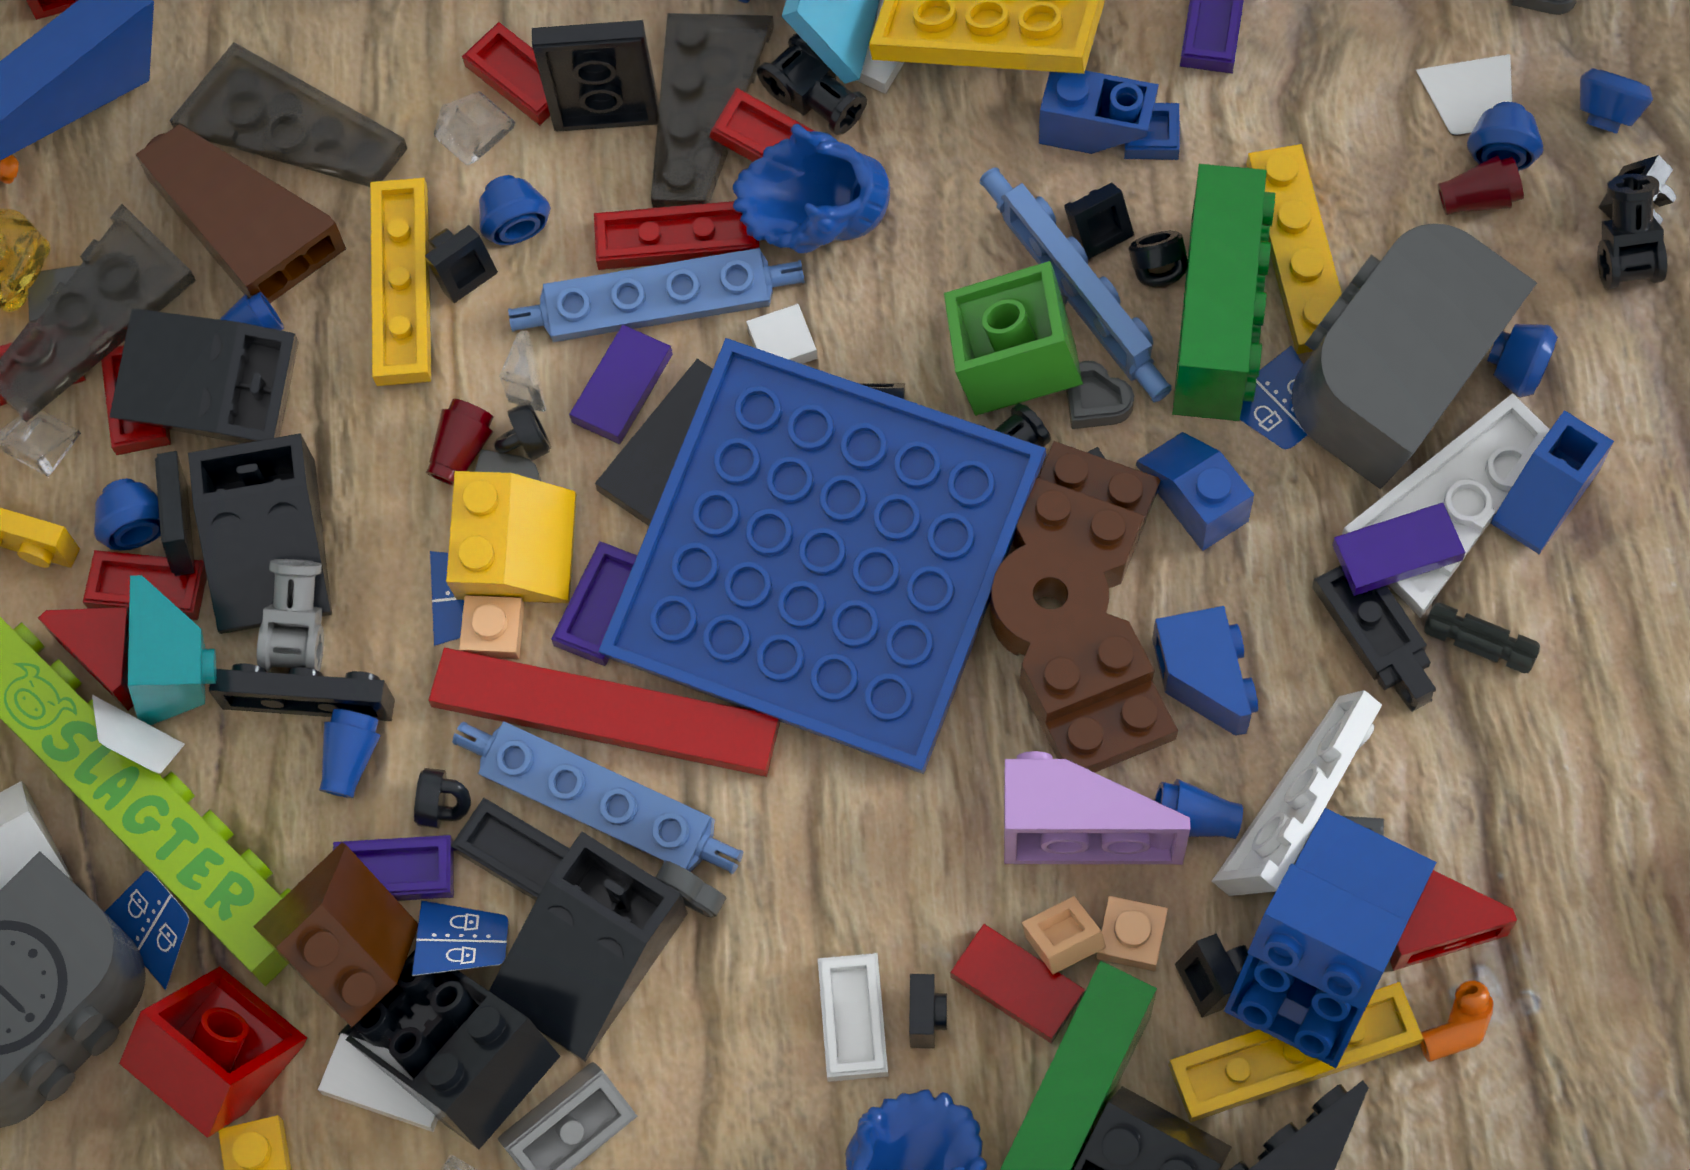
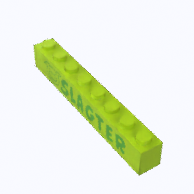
[0,617,291,986]

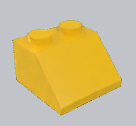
[446,471,577,603]

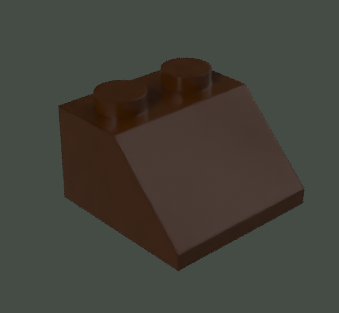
[253,842,418,1027]

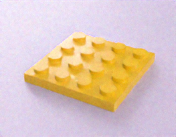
[869,0,1105,74]

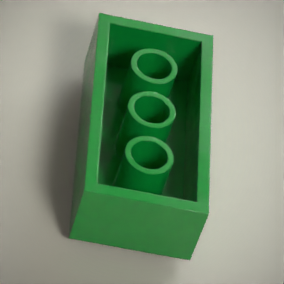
[1172,164,1275,421]

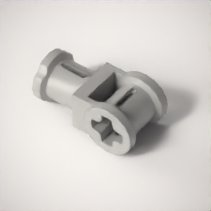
[257,559,324,672]

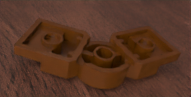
[989,441,1178,773]

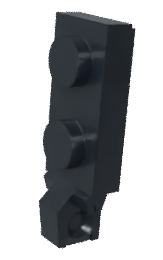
[1312,565,1436,712]

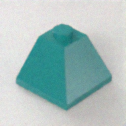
[128,575,216,725]

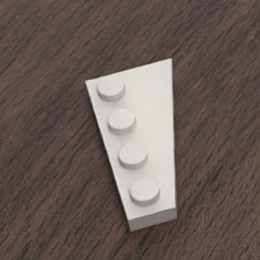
[1342,393,1550,618]
[1211,690,1382,896]

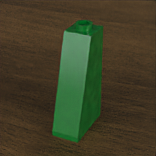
[1000,960,1157,1170]

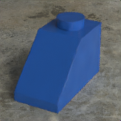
[1136,432,1254,551]

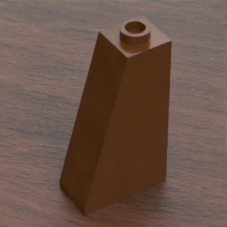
[135,124,347,303]

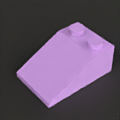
[1004,751,1190,865]

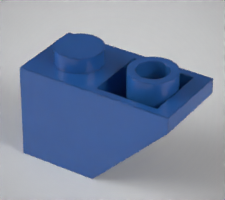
[1039,70,1159,154]
[1490,410,1614,555]
[1152,606,1258,736]

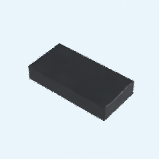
[155,451,195,576]
[451,798,570,901]

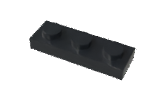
[209,663,395,721]

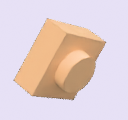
[459,595,525,659]
[1022,896,1106,974]
[1096,896,1168,971]

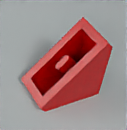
[38,607,134,711]
[1390,870,1517,971]

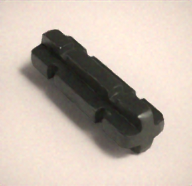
[1424,603,1540,673]

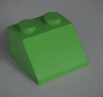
[944,261,1083,416]

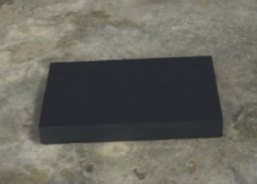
[532,20,660,132]
[595,359,713,526]

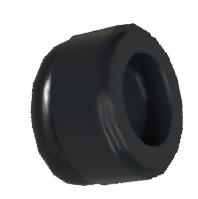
[1129,230,1188,287]
[494,402,551,461]
[414,768,471,829]

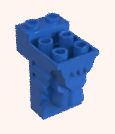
[1224,808,1437,1068]

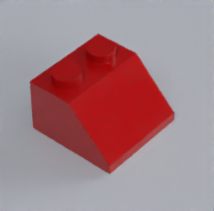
[119,966,308,1138]

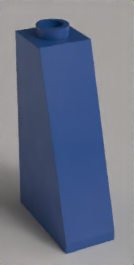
[0,0,154,161]

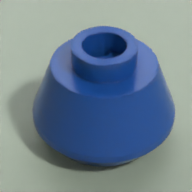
[1580,68,1653,134]
[1467,102,1543,171]
[479,175,551,245]
[1487,324,1558,398]
[94,478,161,551]

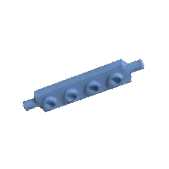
[980,167,1172,402]
[508,248,805,342]
[452,721,743,874]

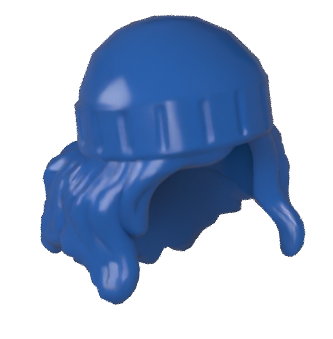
[732,124,890,253]
[845,1089,987,1170]

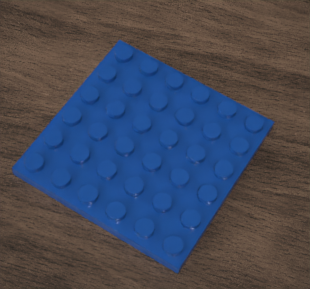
[598,338,1046,774]

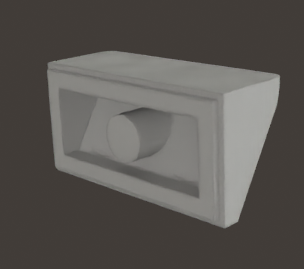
[498,1062,637,1170]

